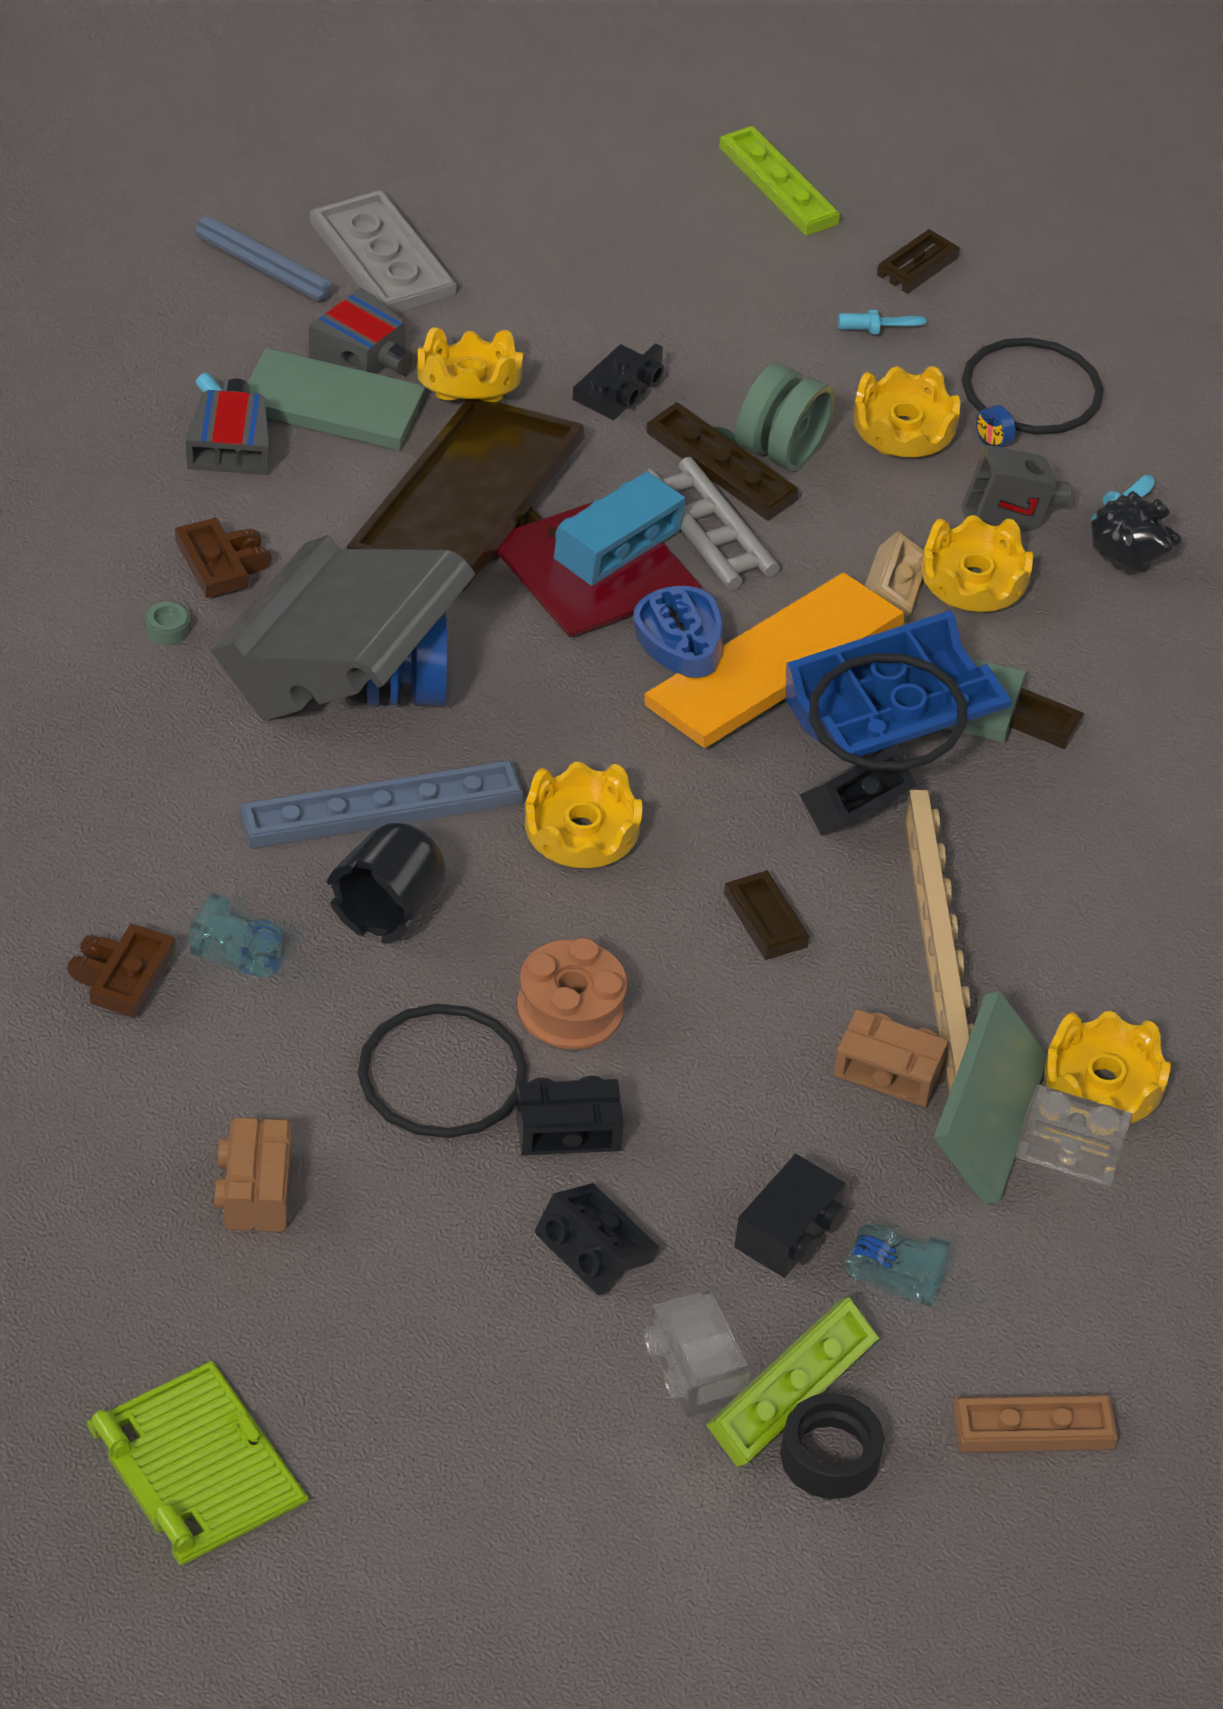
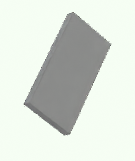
[310,190,456,313]

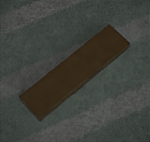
[647,402,798,521]

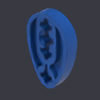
[633,586,724,678]

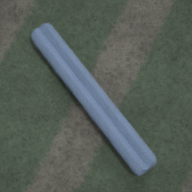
[195,217,332,301]

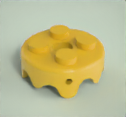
[417,327,523,402]
[853,366,960,458]
[921,515,1033,612]
[524,762,642,869]
[1044,1011,1171,1126]

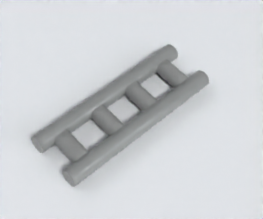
[646,457,780,590]

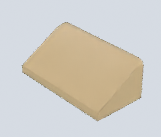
[865,531,924,616]

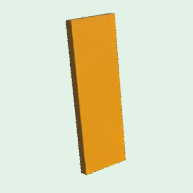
[644,572,904,749]

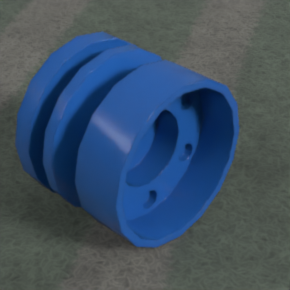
[364,611,447,706]

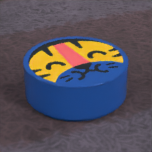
[976,405,1015,447]

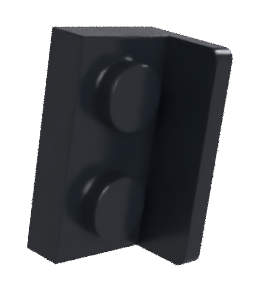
[572,343,664,421]
[535,1183,660,1295]

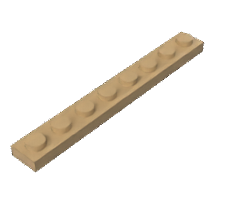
[904,790,974,1096]

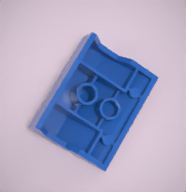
[786,610,1012,762]

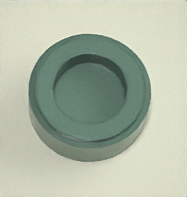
[145,602,190,644]

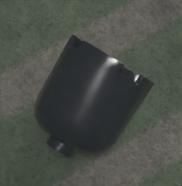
[327,823,446,944]

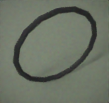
[961,337,1104,435]
[809,653,967,771]
[358,1004,527,1138]

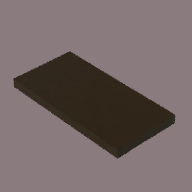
[347,399,584,591]

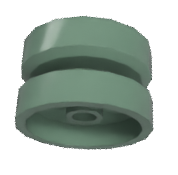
[735,362,835,472]

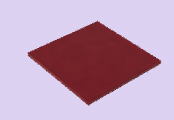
[496,502,702,638]

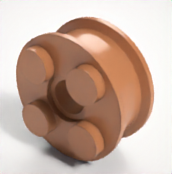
[517,938,627,1049]

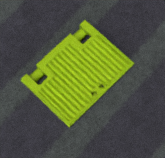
[86,1361,309,1566]

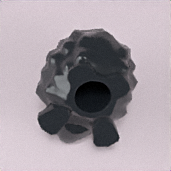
[1091,491,1181,574]

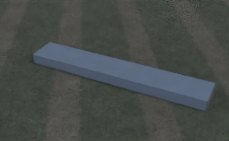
[240,760,523,849]

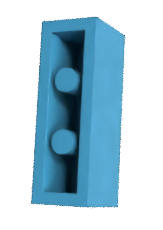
[554,471,685,586]

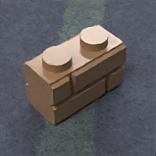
[833,1009,949,1108]
[214,1118,292,1232]

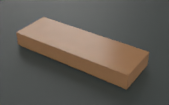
[952,1395,1117,1452]

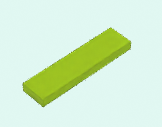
[719,125,840,236]
[706,1297,879,1467]

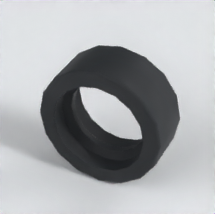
[780,1393,884,1499]

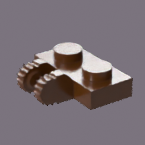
[175,517,272,598]
[66,923,176,1018]

